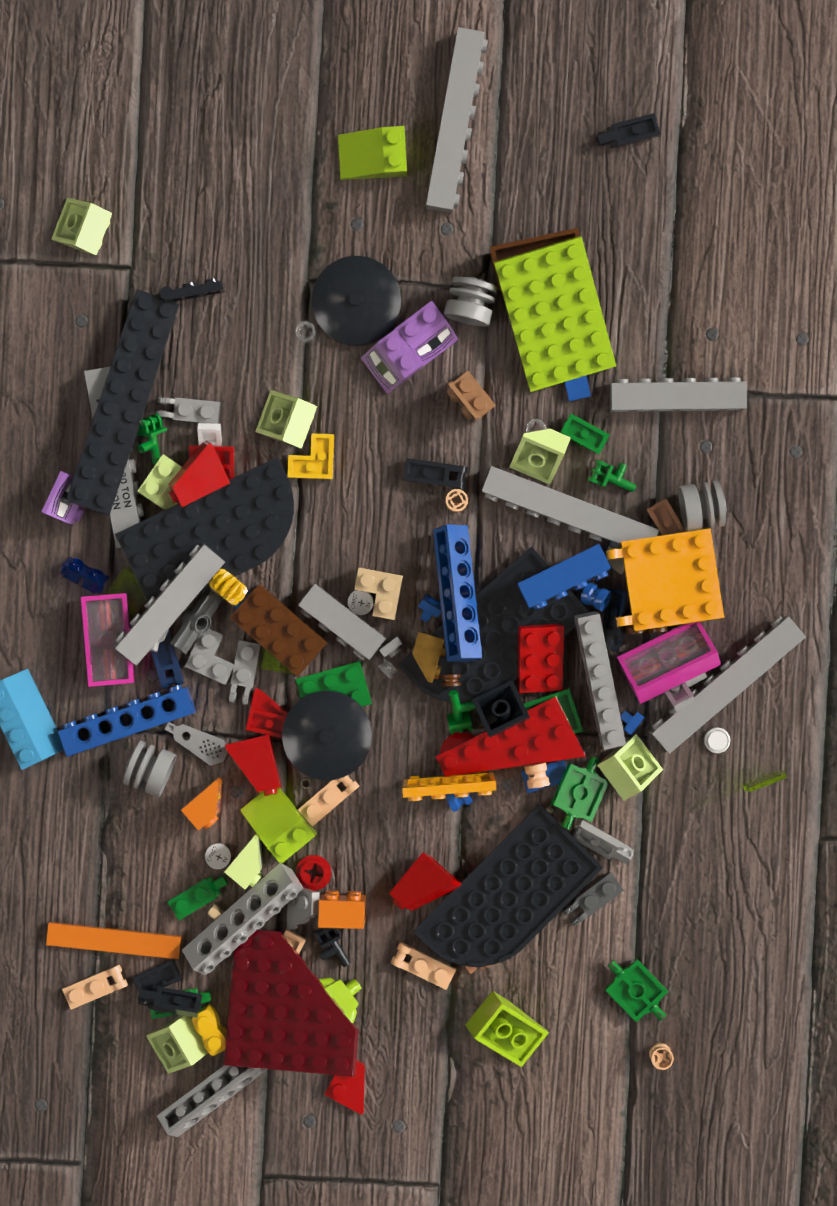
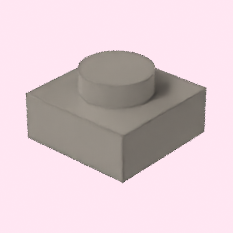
[379,636,403,658]

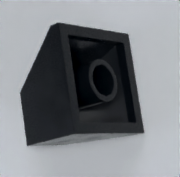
[472,680,530,738]

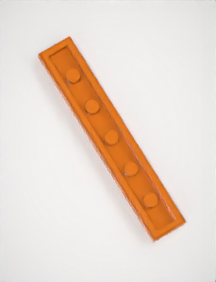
[46,922,182,959]

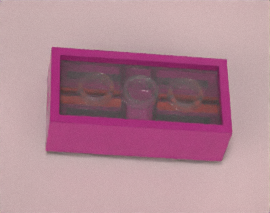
[81,593,135,687]
[617,621,721,704]

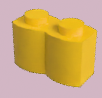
[192,1004,227,1056]

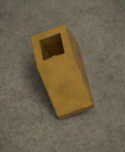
[412,632,446,683]

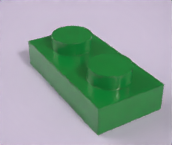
[560,414,610,455]

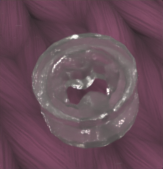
[295,321,316,343]
[526,419,546,433]
[377,658,399,679]

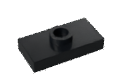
[132,959,182,993]

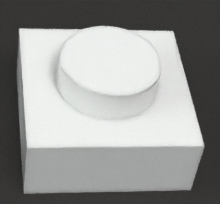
[197,423,222,446]

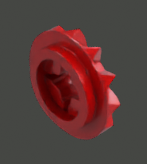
[296,855,331,891]

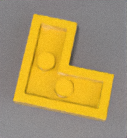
[288,433,334,479]

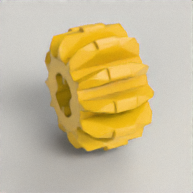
[209,569,248,605]

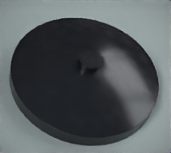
[312,256,401,346]
[282,690,372,780]

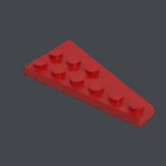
[435,696,586,777]

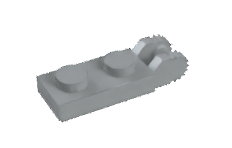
[156,397,220,424]
[229,640,261,705]

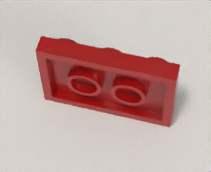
[517,624,564,693]

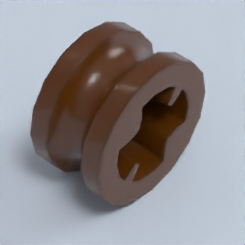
[440,674,461,686]

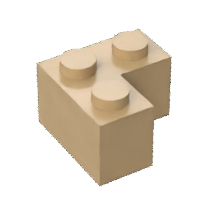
[354,567,403,620]

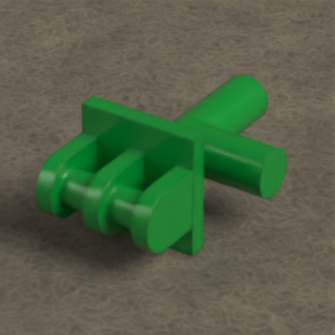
[136,414,167,464]
[587,459,636,493]
[446,690,475,735]

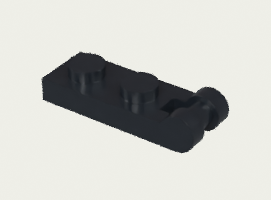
[160,278,225,302]
[403,458,468,489]

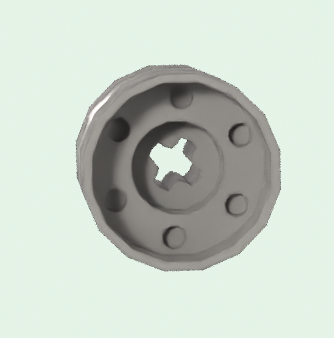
[444,276,498,327]
[678,480,727,532]
[123,740,177,798]

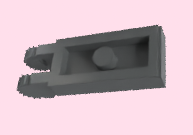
[562,872,624,926]

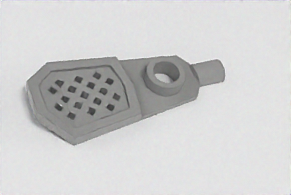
[164,722,228,766]

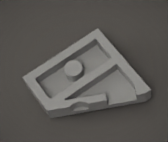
[287,888,320,930]

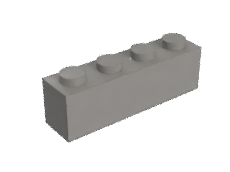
[299,584,386,660]

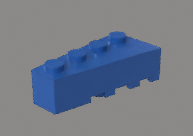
[517,544,611,611]

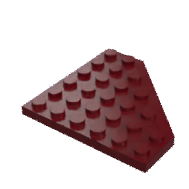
[224,930,359,1077]

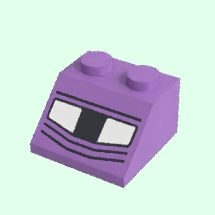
[396,301,459,367]
[361,329,423,394]
[42,471,84,525]

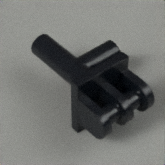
[314,928,351,967]

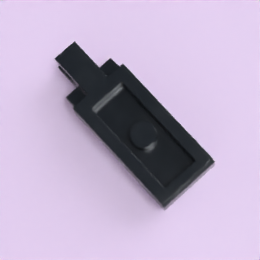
[596,113,661,148]
[602,589,630,652]
[138,987,202,1018]

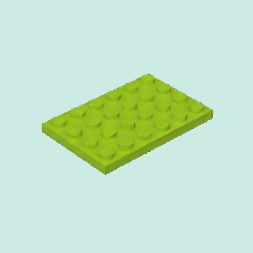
[494,236,616,392]

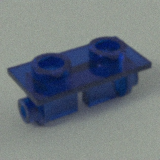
[60,557,110,594]

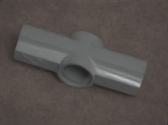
[170,589,223,655]

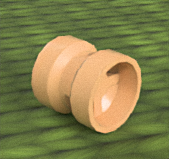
[446,489,468,512]
[524,762,550,789]
[649,1043,674,1070]

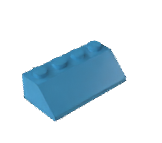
[0,669,64,770]

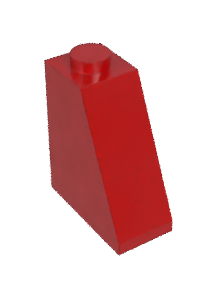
[168,440,230,507]
[225,735,282,796]
[389,852,461,911]

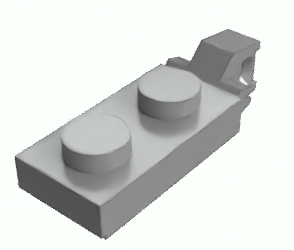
[572,820,634,864]

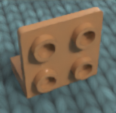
[447,371,496,422]

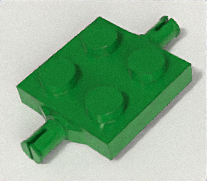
[551,756,609,830]
[605,958,669,1022]

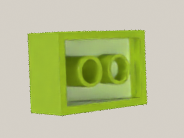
[338,126,407,180]
[240,789,317,863]
[465,990,549,1067]

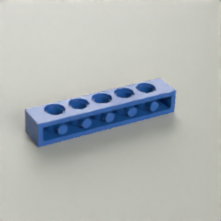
[433,524,482,662]
[58,685,196,757]

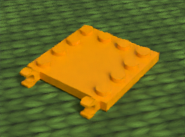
[606,528,724,631]
[402,771,496,801]

